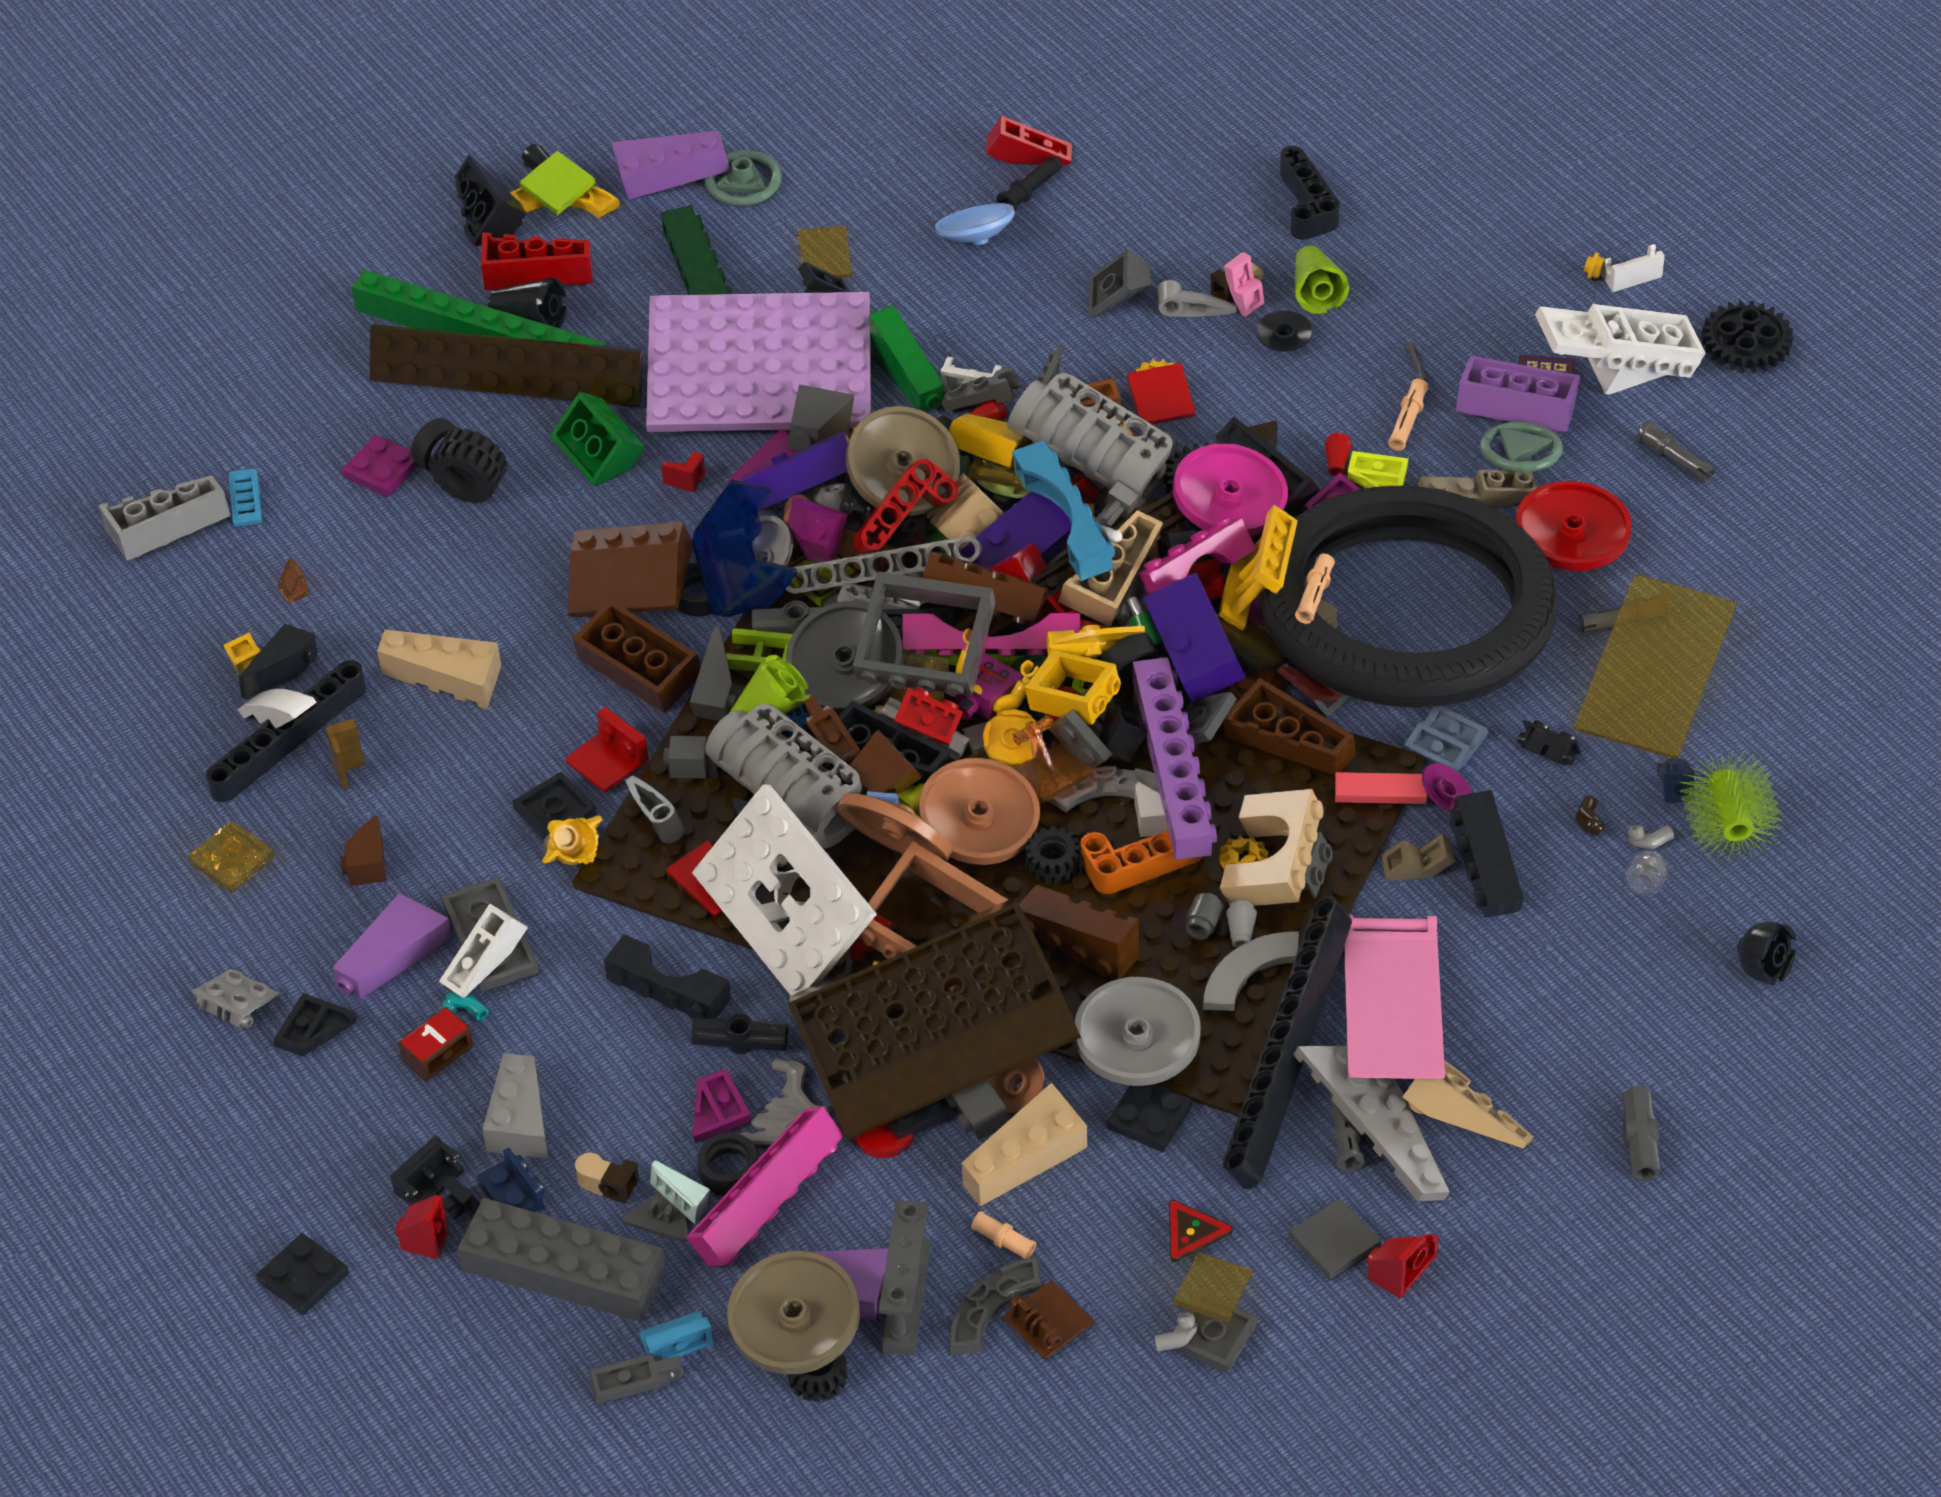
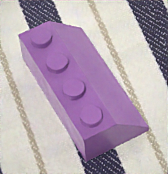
[1456,355,1580,432]

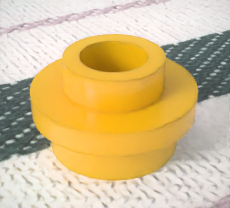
[1583,252,1605,279]

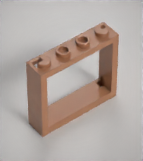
[858,841,1008,993]

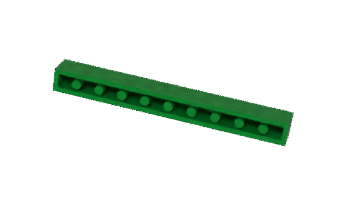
[351,270,607,346]

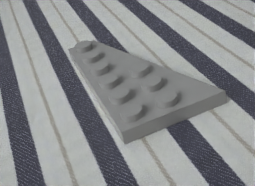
[1293,1045,1450,1201]

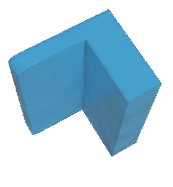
[639,1311,714,1359]

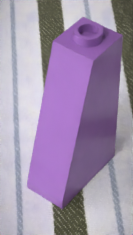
[332,893,452,999]
[769,1249,888,1321]

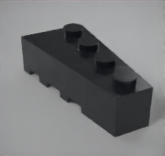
[1450,790,1524,918]

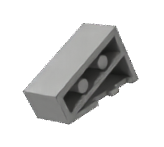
[482,1053,549,1159]

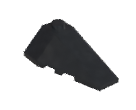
[454,155,527,247]
[1215,417,1320,517]

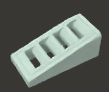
[650,1160,710,1224]

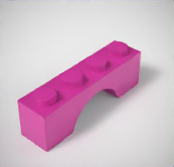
[1137,516,1256,595]

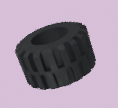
[429,428,508,503]

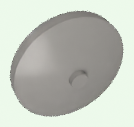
[1075,977,1201,1086]

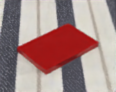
[666,840,758,918]

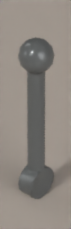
[1405,342,1428,382]

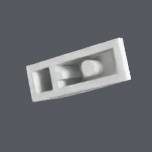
[439,904,528,998]

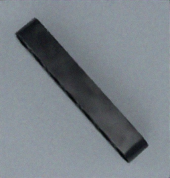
[206,660,366,802]

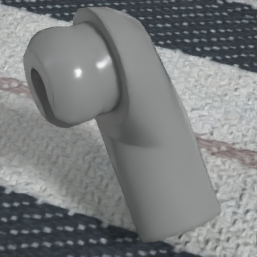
[1628,825,1674,850]

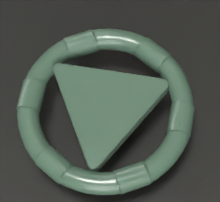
[704,150,782,206]
[1480,421,1563,473]

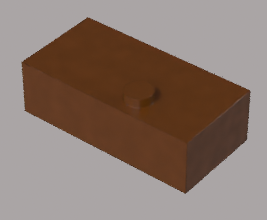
[572,599,701,713]

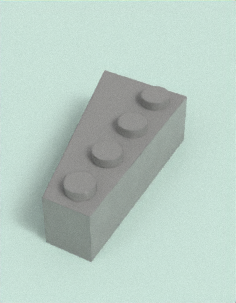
[98,475,231,561]

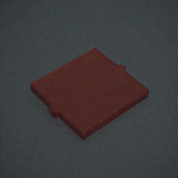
[1277,667,1340,702]

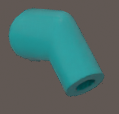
[442,991,489,1021]

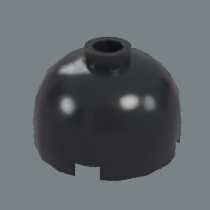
[1737,921,1796,985]

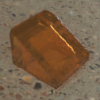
[278,558,308,603]

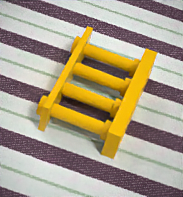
[1218,505,1298,631]

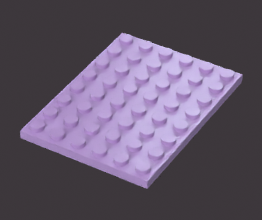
[646,292,871,432]

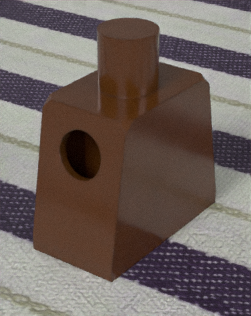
[850,730,922,795]

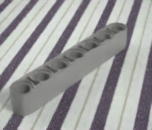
[782,536,982,593]

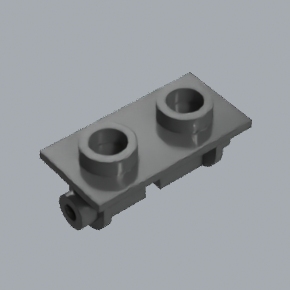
[1301,832,1332,898]

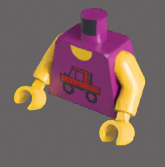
[955,628,1039,719]

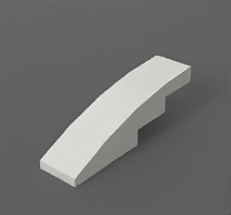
[237,689,317,728]

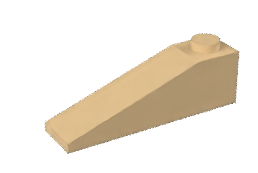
[1402,1060,1534,1149]

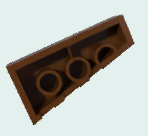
[922,552,1049,626]
[1223,678,1356,775]

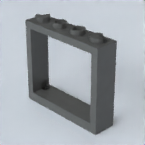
[853,572,996,697]

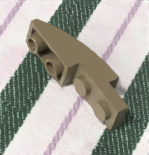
[1418,470,1537,509]

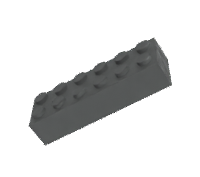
[458,1198,666,1322]

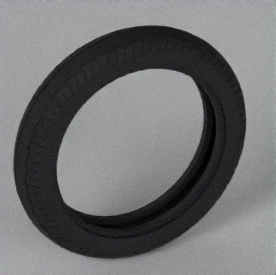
[1258,486,1558,707]

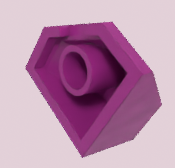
[787,496,847,563]

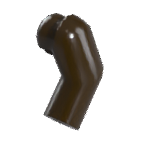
[1575,795,1604,836]

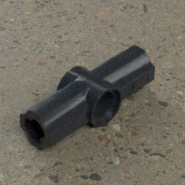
[691,1013,789,1054]

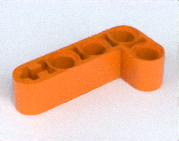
[1081,830,1203,894]

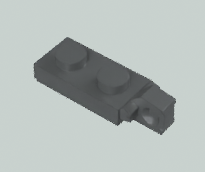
[588,1353,684,1404]

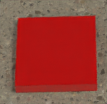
[1127,363,1195,425]

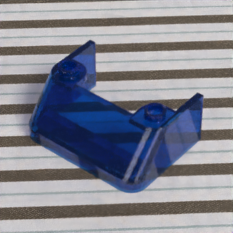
[692,479,798,618]

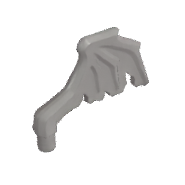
[740,1058,830,1146]

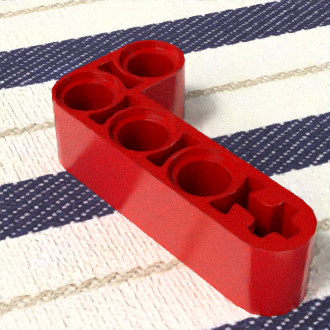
[853,459,959,554]

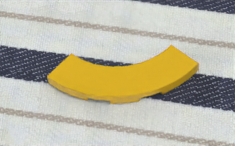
[510,186,620,219]

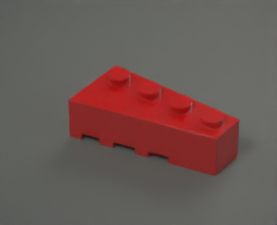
[481,232,593,291]

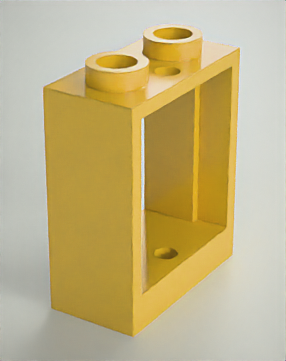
[1025,649,1121,725]

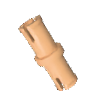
[971,1211,1036,1259]

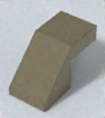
[1381,834,1455,881]

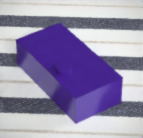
[740,430,850,513]
[960,492,1072,568]
[1143,573,1246,703]

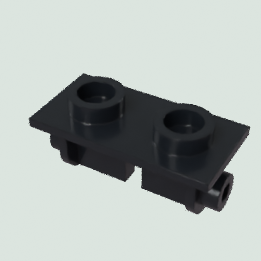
[1517,720,1581,766]

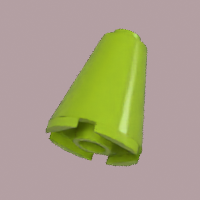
[1295,245,1350,314]
[729,655,810,723]

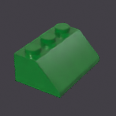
[550,392,645,486]

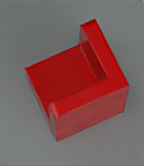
[661,451,706,493]

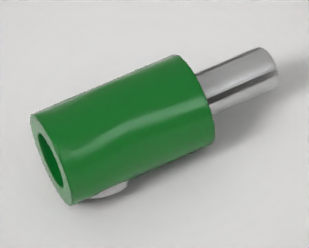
[1127,597,1164,649]

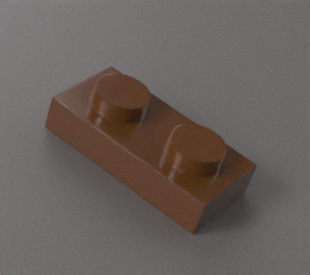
[1225,665,1287,703]

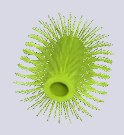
[1679,750,1782,860]

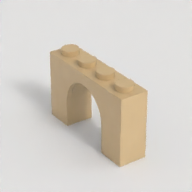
[1220,789,1323,906]

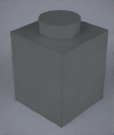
[663,736,708,779]

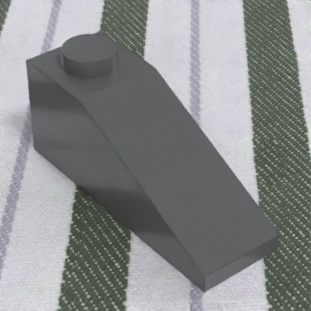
[690,626,738,721]

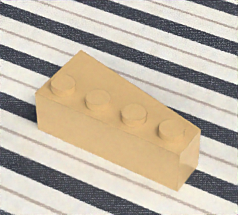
[377,629,501,709]

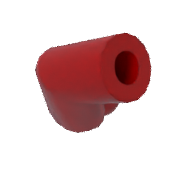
[1072,474,1099,504]

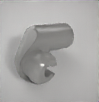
[1154,1313,1197,1352]

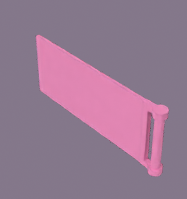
[1344,915,1445,1079]

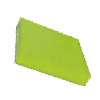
[519,150,595,216]

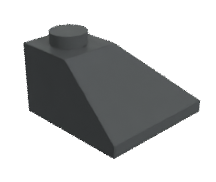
[1088,249,1151,318]
[787,384,855,451]

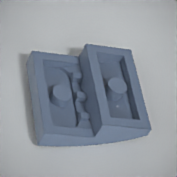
[1404,706,1488,772]

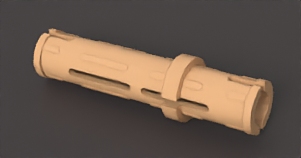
[1388,379,1428,451]
[1295,554,1335,624]

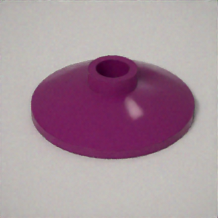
[1422,763,1472,812]

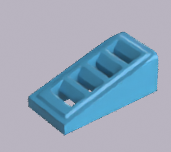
[229,469,262,527]

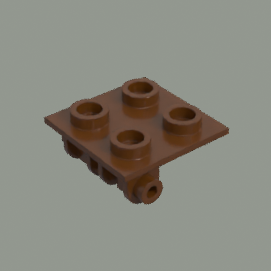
[1002,1280,1095,1360]

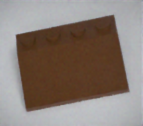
[568,522,694,617]

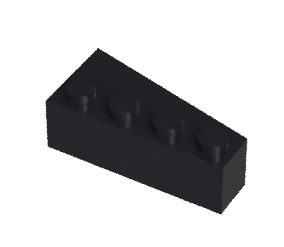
[825,700,951,786]

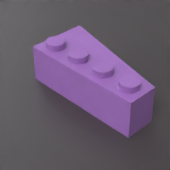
[612,130,730,200]

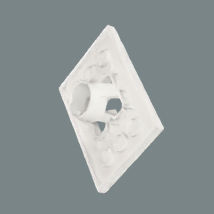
[692,784,877,995]

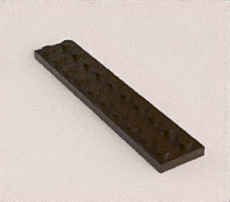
[369,324,643,406]

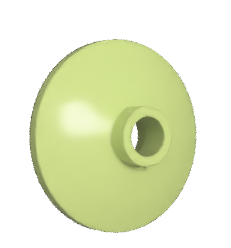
[977,472,1030,502]

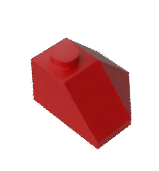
[1367,1233,1439,1298]

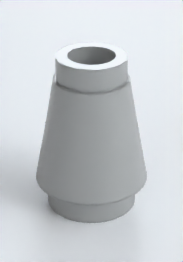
[1226,900,1257,948]

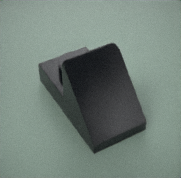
[798,261,850,293]

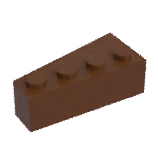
[1019,885,1139,980]

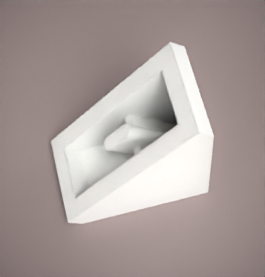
[1135,782,1168,837]

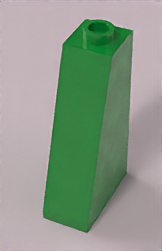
[869,305,944,412]

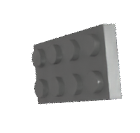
[441,877,540,992]

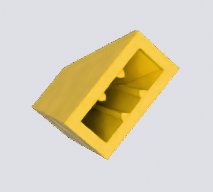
[949,413,1033,468]

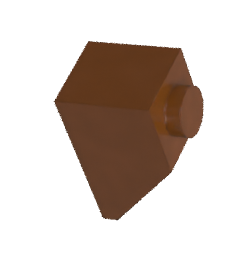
[340,816,387,886]

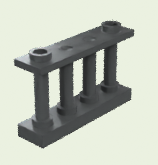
[879,1200,931,1356]

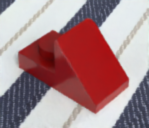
[989,543,1048,582]

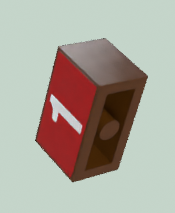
[398,1007,474,1082]

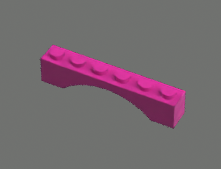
[902,613,1081,655]

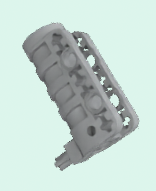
[1007,373,1173,528]
[705,704,862,867]

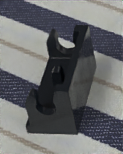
[390,1135,464,1206]

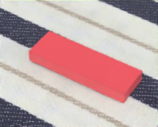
[1335,772,1427,804]

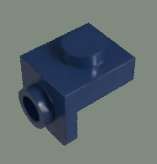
[1657,758,1695,803]

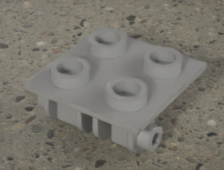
[192,969,280,1029]

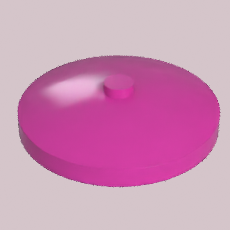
[1173,444,1288,536]

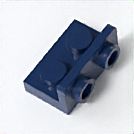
[477,1147,545,1212]

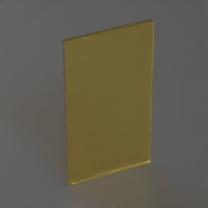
[1574,573,1737,758]

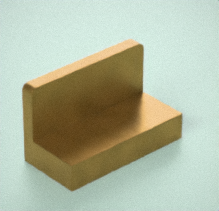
[325,718,365,790]

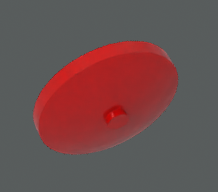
[1515,481,1632,571]

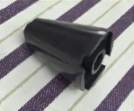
[488,278,567,329]

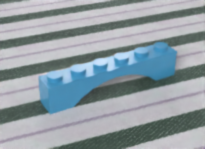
[1012,440,1115,581]

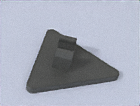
[623,1192,688,1242]

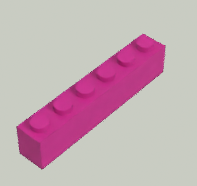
[686,1106,845,1266]

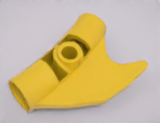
[1046,625,1145,658]

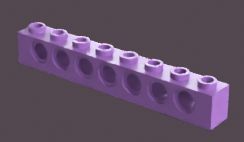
[1132,657,1217,860]

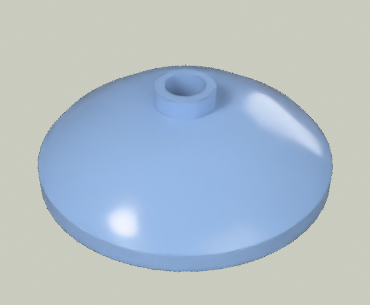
[935,203,1015,246]

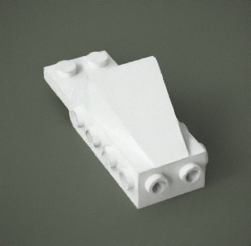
[1535,304,1706,394]

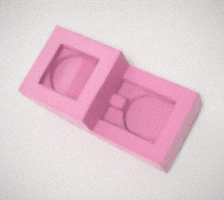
[1224,252,1264,317]

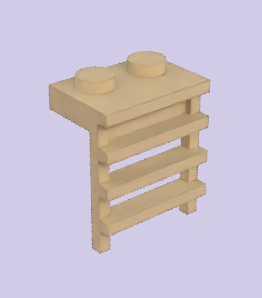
[926,473,1004,550]

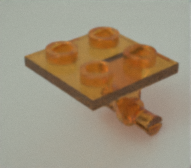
[1012,715,1095,801]

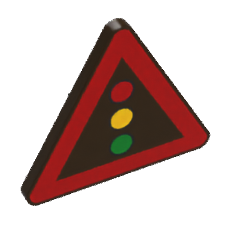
[1169,1200,1233,1262]

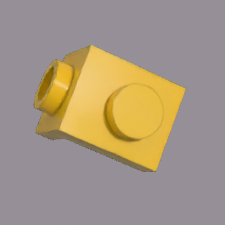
[223,632,261,675]

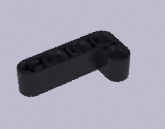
[1280,146,1340,240]

